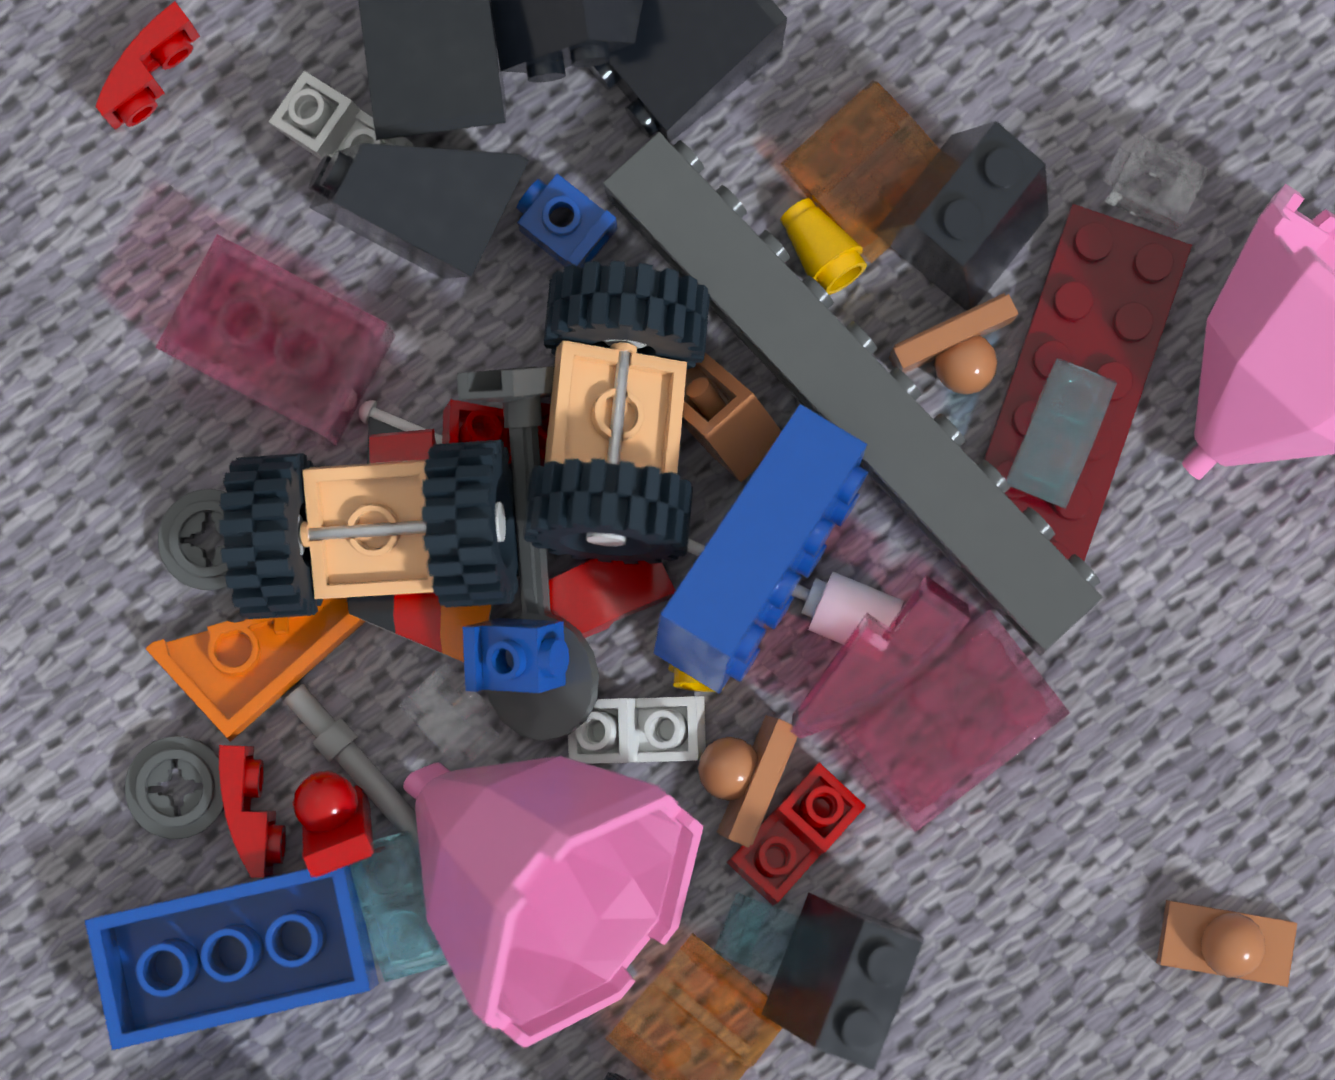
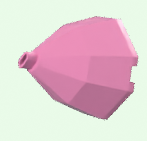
[1182,184,1335,480]
[403,756,703,1048]

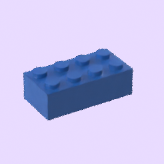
[653,404,868,694]
[84,863,379,1050]

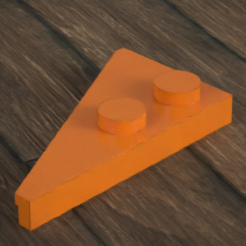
[145,597,366,742]

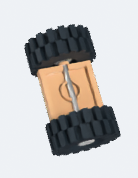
[524,261,710,564]
[219,440,519,619]

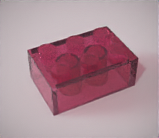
[155,234,396,446]
[831,610,1070,832]

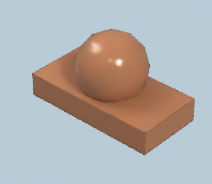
[889,293,1019,395]
[698,715,800,848]
[1156,900,1298,987]

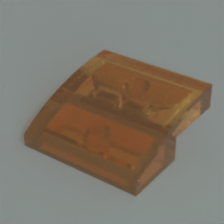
[780,81,940,263]
[605,933,782,1080]

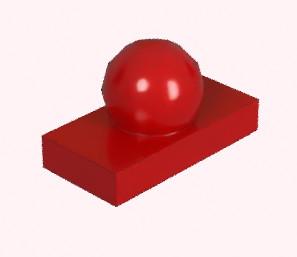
[293,770,374,877]

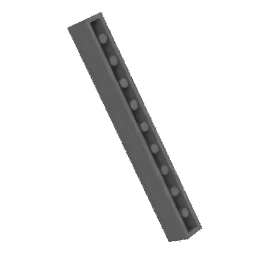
[603,132,1103,656]

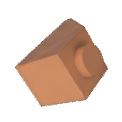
[682,353,782,482]

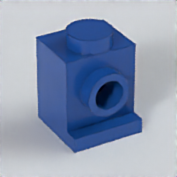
[516,173,617,268]
[463,618,569,693]

